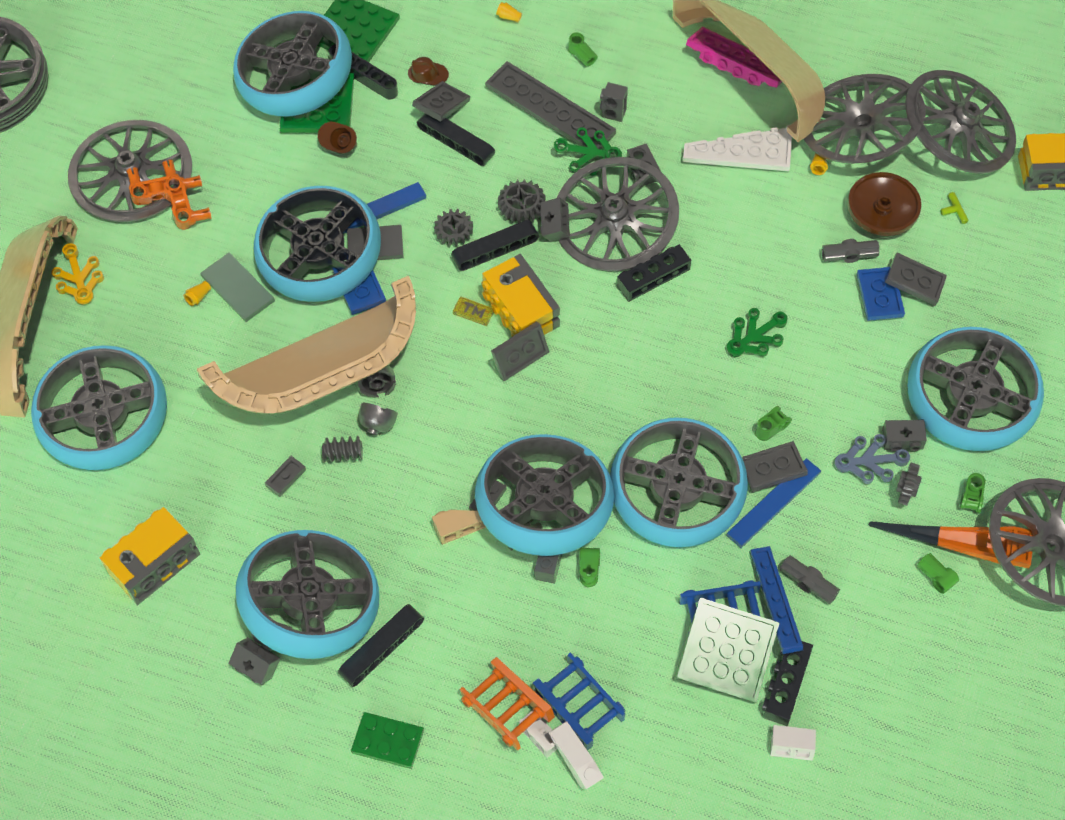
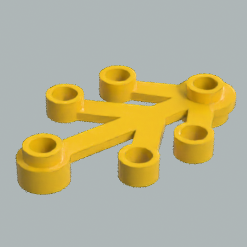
[52,243,104,304]

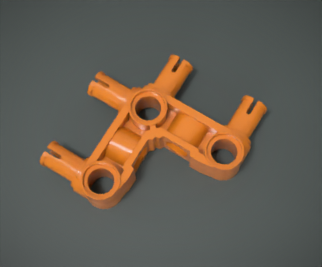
[126,160,212,230]

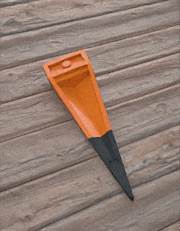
[868,521,1033,569]

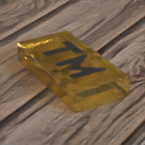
[453,296,494,326]

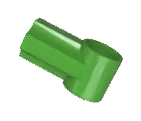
[568,32,598,67]
[917,553,959,594]

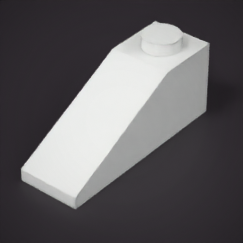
[548,721,604,789]

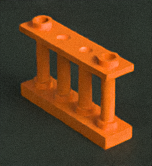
[459,657,555,750]

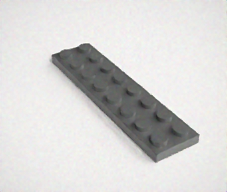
[485,61,616,149]

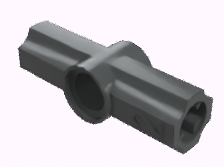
[822,239,880,263]
[780,555,840,604]

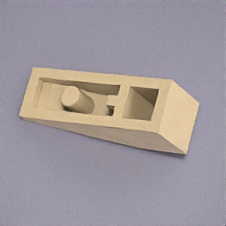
[432,510,486,545]

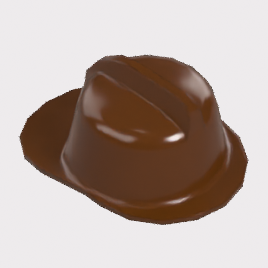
[408,57,449,85]
[318,122,357,154]

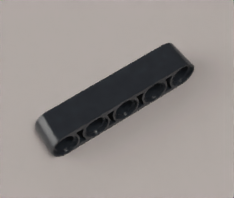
[329,44,398,100]
[417,113,495,166]
[451,220,539,271]
[338,604,424,687]

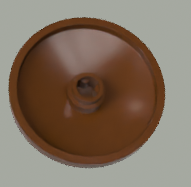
[848,172,921,236]

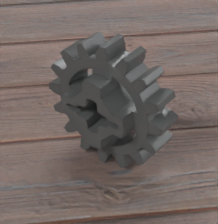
[434,209,473,246]
[896,462,922,506]

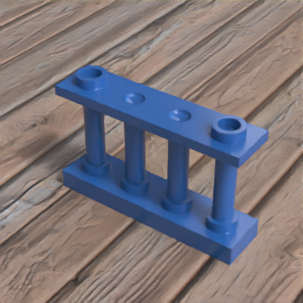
[679,580,770,635]
[532,652,625,751]

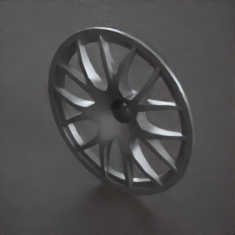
[905,70,1016,174]
[804,74,926,164]
[68,120,192,222]
[557,157,679,271]
[989,478,1065,607]

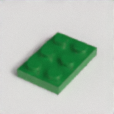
[351,712,424,769]

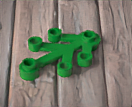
[554,127,622,176]
[727,308,788,357]

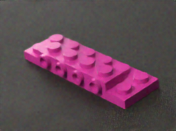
[686,26,782,88]

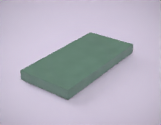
[200,253,275,322]

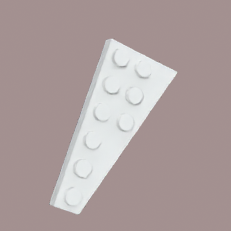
[683,125,792,171]

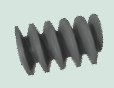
[322,436,363,462]

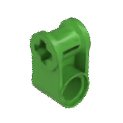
[755,406,792,441]
[960,473,986,513]
[579,547,600,587]

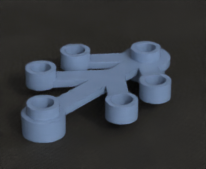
[834,434,910,484]

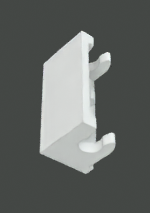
[519,711,558,758]
[770,725,816,761]

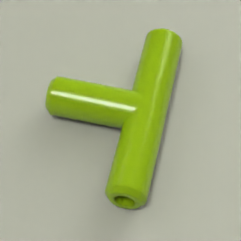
[940,192,969,224]

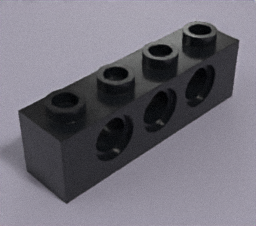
[617,244,692,302]
[762,641,813,726]

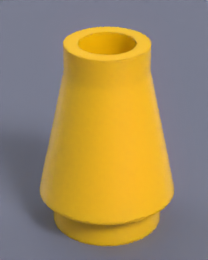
[496,2,522,23]
[810,153,828,175]
[183,281,211,306]

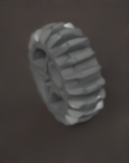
[498,179,546,223]

